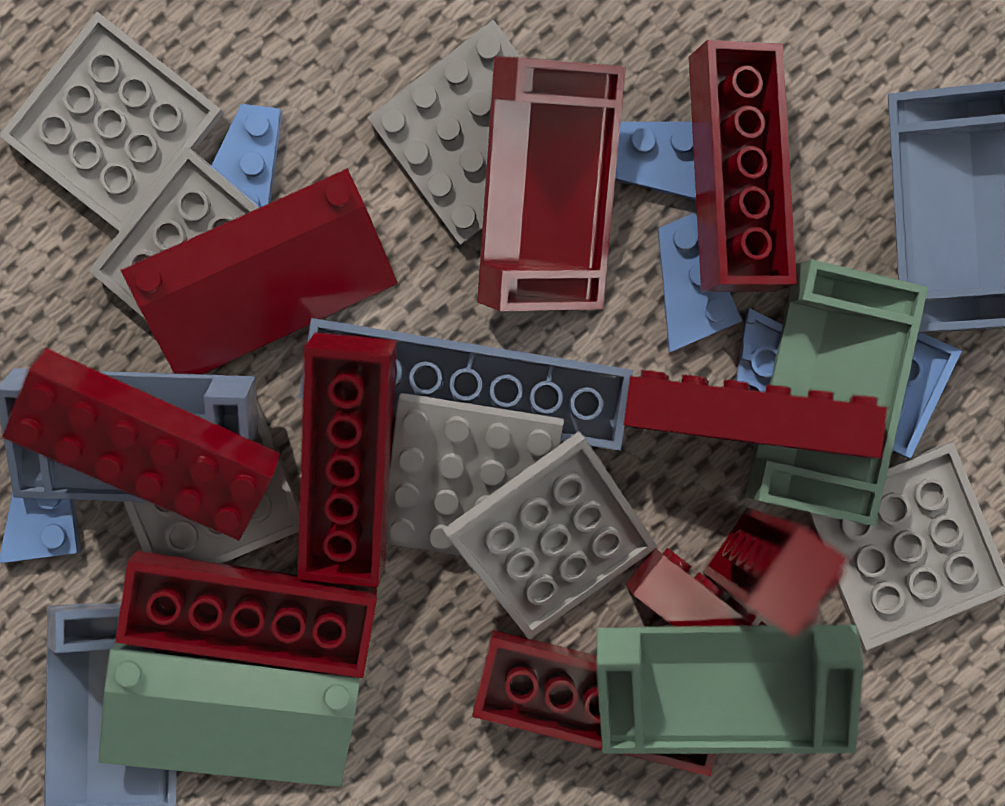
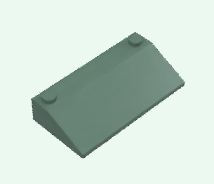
[745,259,928,526]
[597,625,864,754]
[98,643,360,787]

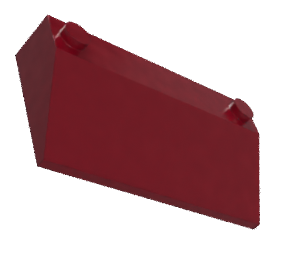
[477,56,626,311]
[121,168,398,375]

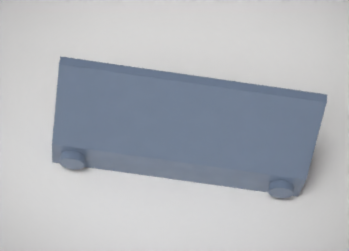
[888,81,1005,333]
[0,368,258,502]
[44,603,178,806]

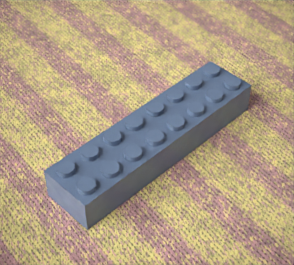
[298,318,633,451]

